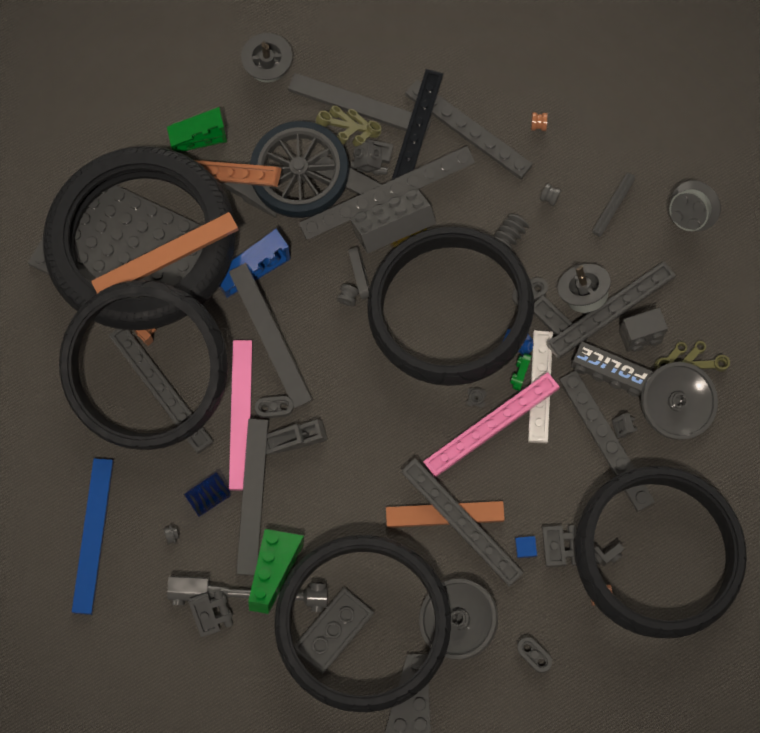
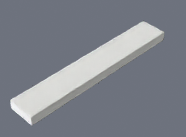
[528,330,553,444]

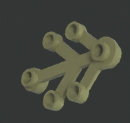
[316,105,382,146]
[654,341,730,372]

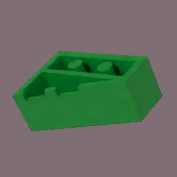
[167,107,227,153]

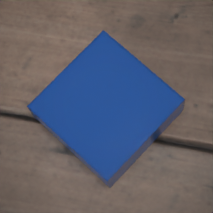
[515,536,537,558]

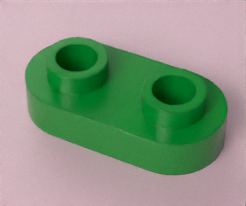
[510,353,532,391]

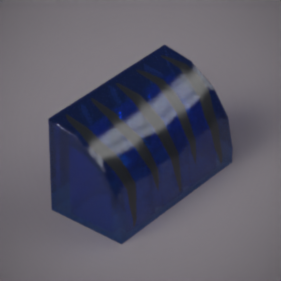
[184,472,231,517]

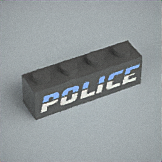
[571,342,653,397]

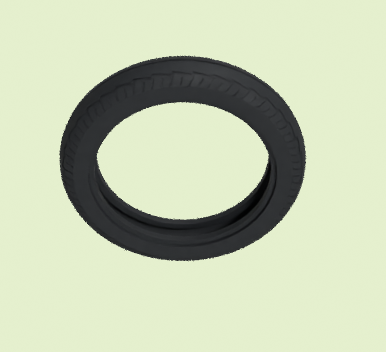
[43,146,236,330]

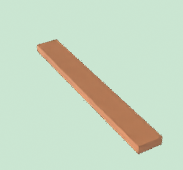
[91,212,239,293]

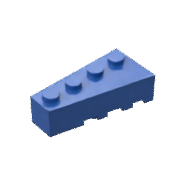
[219,229,290,298]

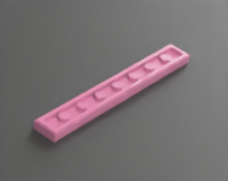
[229,340,252,491]
[423,372,560,478]

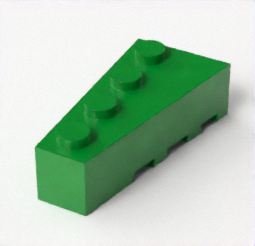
[248,529,304,614]

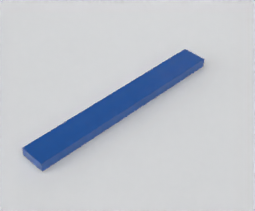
[72,458,114,615]

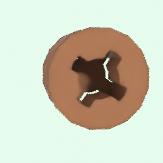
[531,112,547,131]

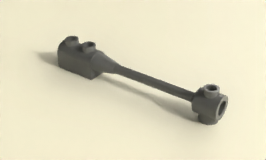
[167,576,328,612]

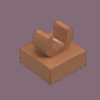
[134,328,156,346]

